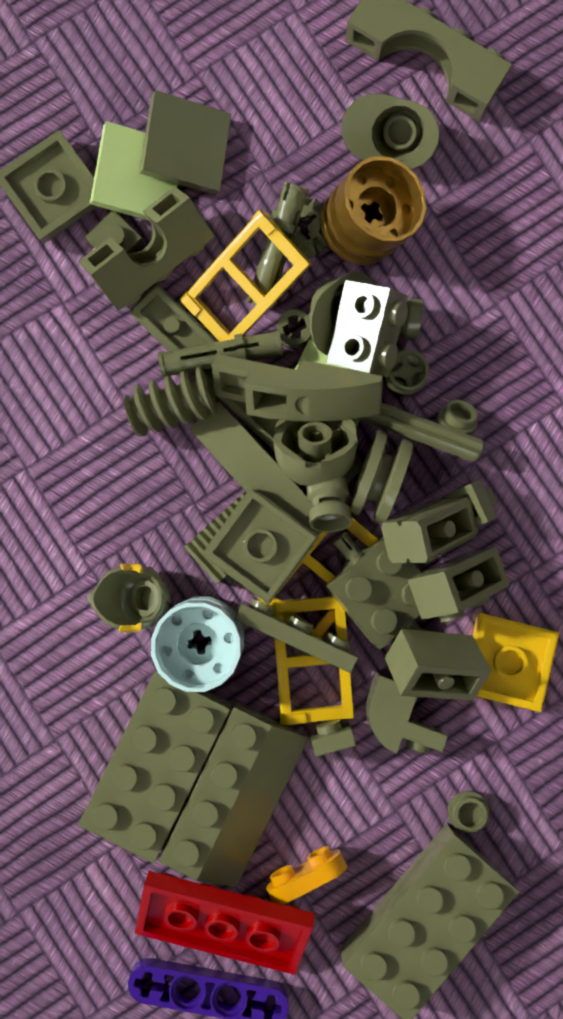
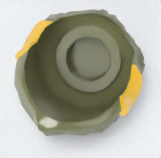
[87,564,171,633]

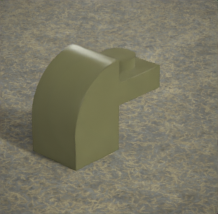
[366,671,448,754]

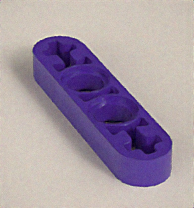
[128,958,289,1019]

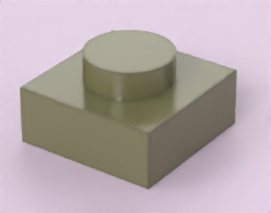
[85,210,144,253]
[310,720,356,757]

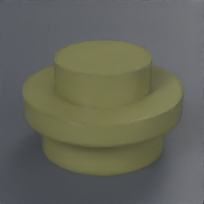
[437,400,478,435]
[448,790,490,833]

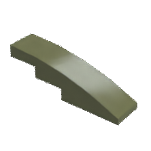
[189,402,322,536]

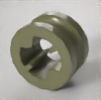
[277,309,311,349]

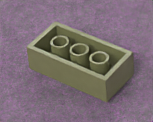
[78,670,232,864]
[340,823,519,1019]

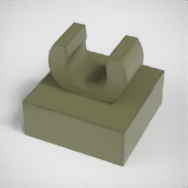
[441,480,498,526]

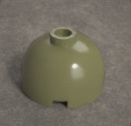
[273,419,358,486]

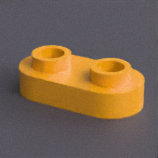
[266,846,348,905]

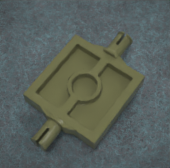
[325,532,424,650]

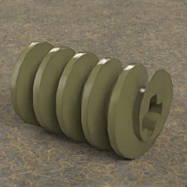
[124,366,217,437]

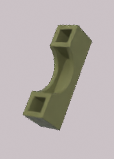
[345,0,512,122]

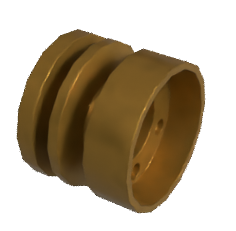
[320,156,427,265]

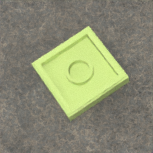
[90,121,178,221]

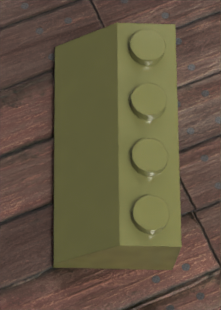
[158,701,309,887]

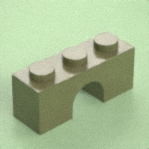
[79,186,214,312]

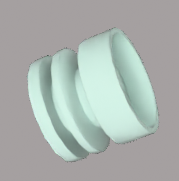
[151,596,244,692]

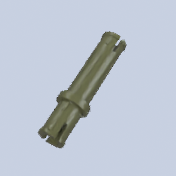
[246,181,309,309]
[158,330,283,378]

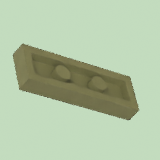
[235,598,358,673]

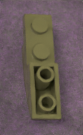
[211,354,383,422]

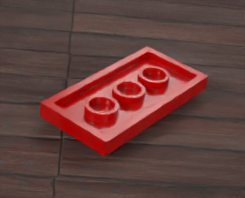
[134,871,315,975]

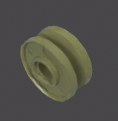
[349,430,413,524]

